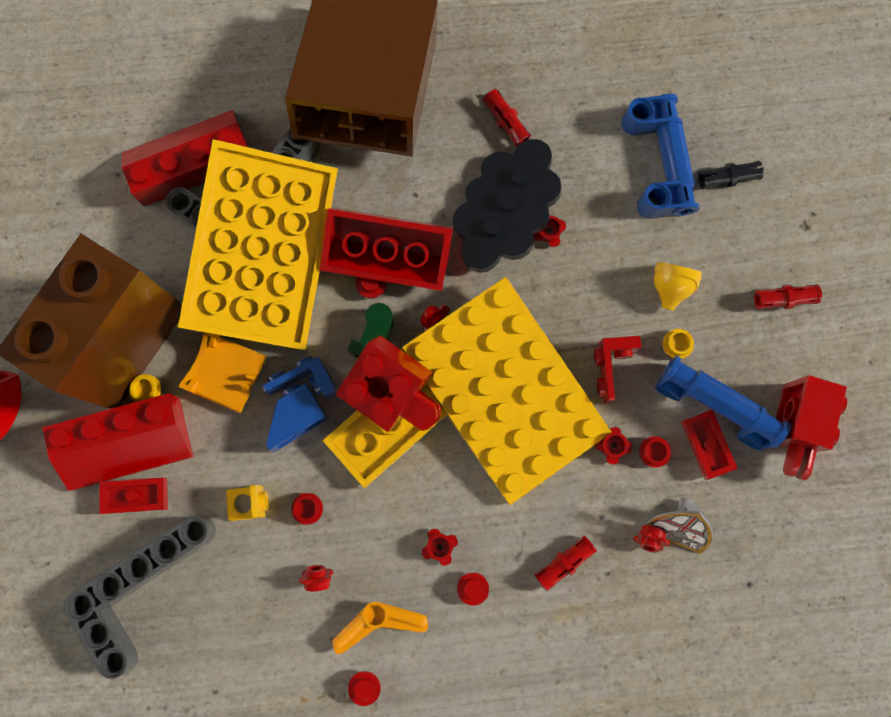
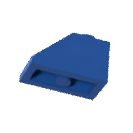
[266,384,328,452]

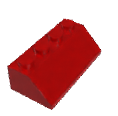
[121,110,249,207]
[320,207,454,291]
[42,393,194,491]

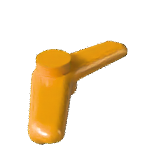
[332,601,428,654]

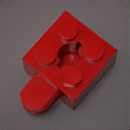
[336,336,441,432]
[776,375,848,481]

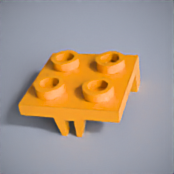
[179,333,267,413]

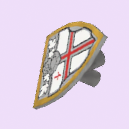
[644,498,712,554]

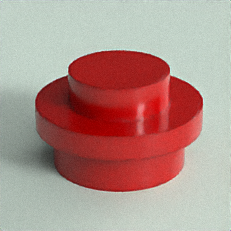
[355,277,386,299]
[639,436,671,468]
[291,493,324,525]
[457,572,489,606]
[348,671,381,706]

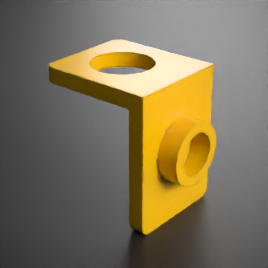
[226,485,269,521]

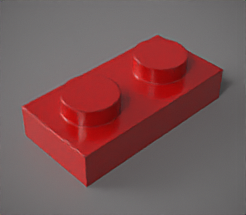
[680,410,738,480]
[99,477,168,514]

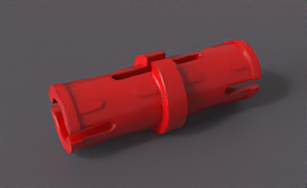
[482,89,532,147]
[754,284,822,310]
[534,535,597,592]

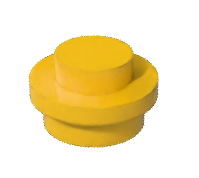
[662,328,694,359]
[129,374,162,402]

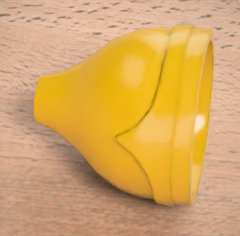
[654,262,702,311]

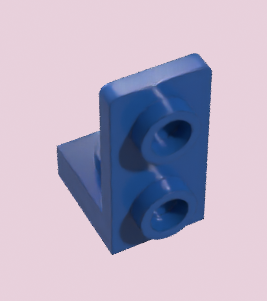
[262,356,338,399]

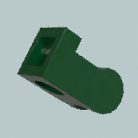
[347,303,394,358]

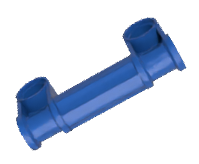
[621,94,700,219]
[655,355,791,451]

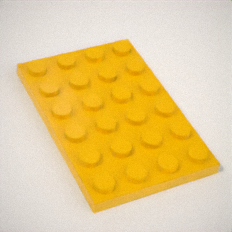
[178,139,338,350]
[402,277,612,505]

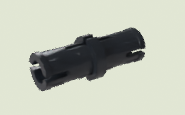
[698,160,764,189]

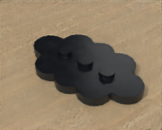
[452,139,562,273]

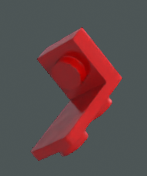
[594,336,642,404]

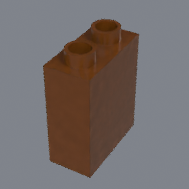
[285,0,438,157]
[0,233,182,409]

